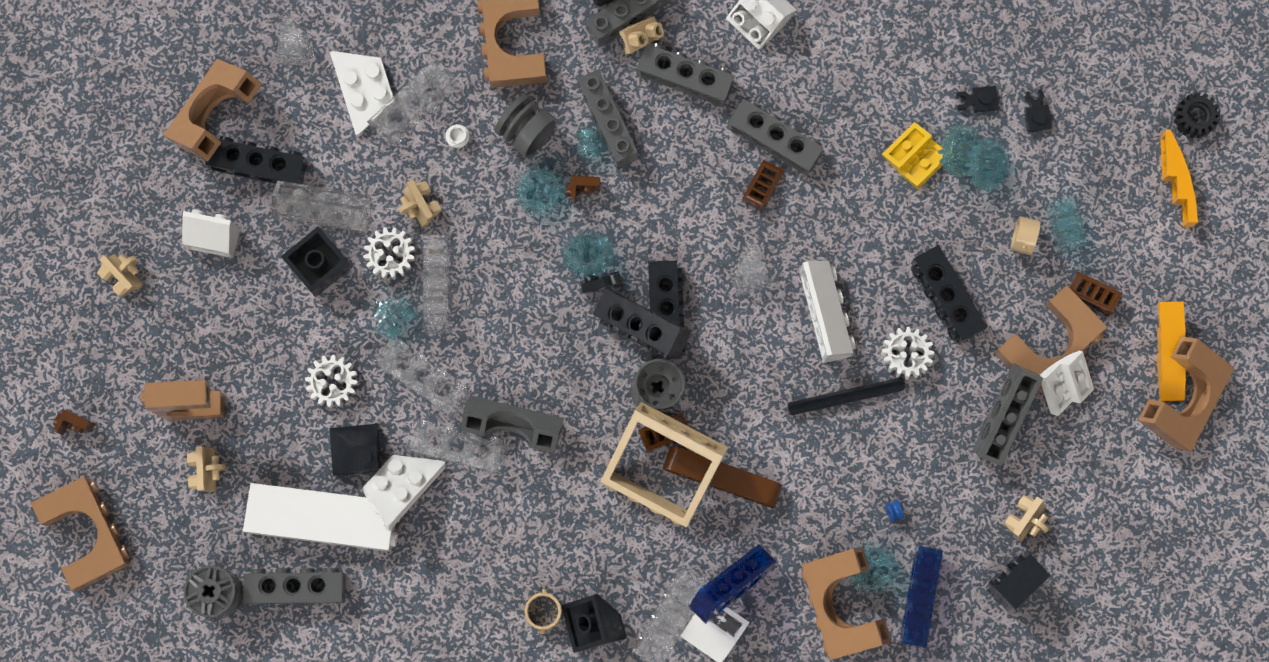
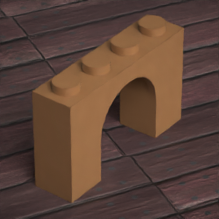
[477,0,547,88]
[163,59,262,162]
[994,285,1107,393]
[1138,336,1234,452]
[141,380,225,421]
[31,476,131,592]
[802,547,892,660]

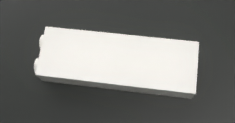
[243,483,400,552]

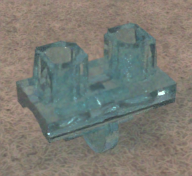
[373,297,416,340]

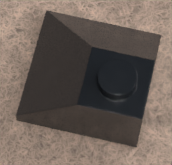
[329,424,381,476]
[561,594,627,653]

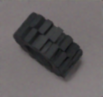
[1173,93,1221,138]

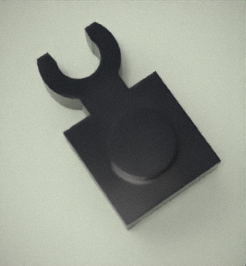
[955,86,998,113]
[1024,89,1052,132]
[579,271,622,293]

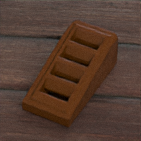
[742,160,784,212]
[1069,272,1123,316]
[638,413,688,454]

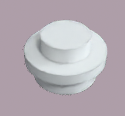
[446,125,470,148]

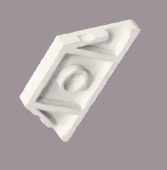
[330,51,395,137]
[363,455,445,531]

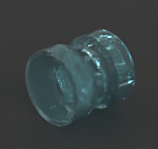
[576,128,600,157]

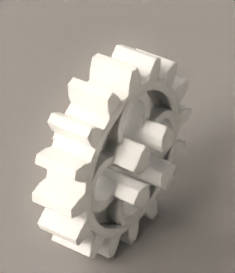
[363,227,416,280]
[881,327,934,380]
[305,355,359,408]

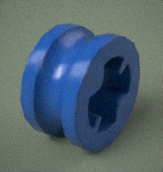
[885,499,904,523]

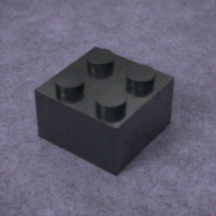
[281,226,352,298]
[987,554,1051,612]

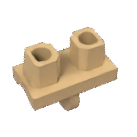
[620,16,664,54]
[398,180,441,228]
[97,254,144,297]
[187,446,226,492]
[1004,495,1049,543]

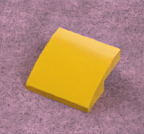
[882,122,950,190]

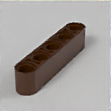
[662,446,783,508]

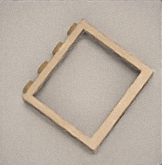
[600,402,728,528]

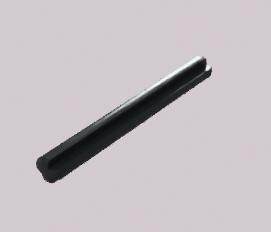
[787,377,905,415]

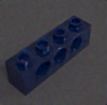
[688,544,776,624]
[898,546,943,649]

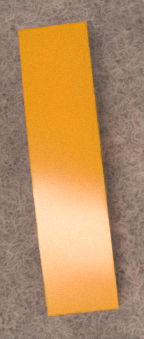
[1160,130,1198,228]
[1156,301,1186,402]

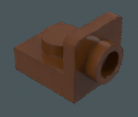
[566,176,601,204]
[53,409,95,435]

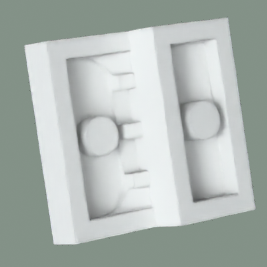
[1040,351,1094,416]

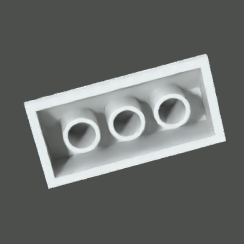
[799,261,856,363]

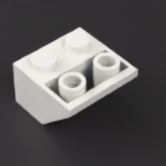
[726,0,796,50]
[182,209,240,258]
[680,594,750,662]

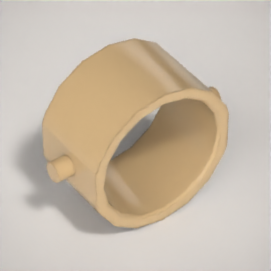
[1011,216,1040,255]
[524,589,562,634]

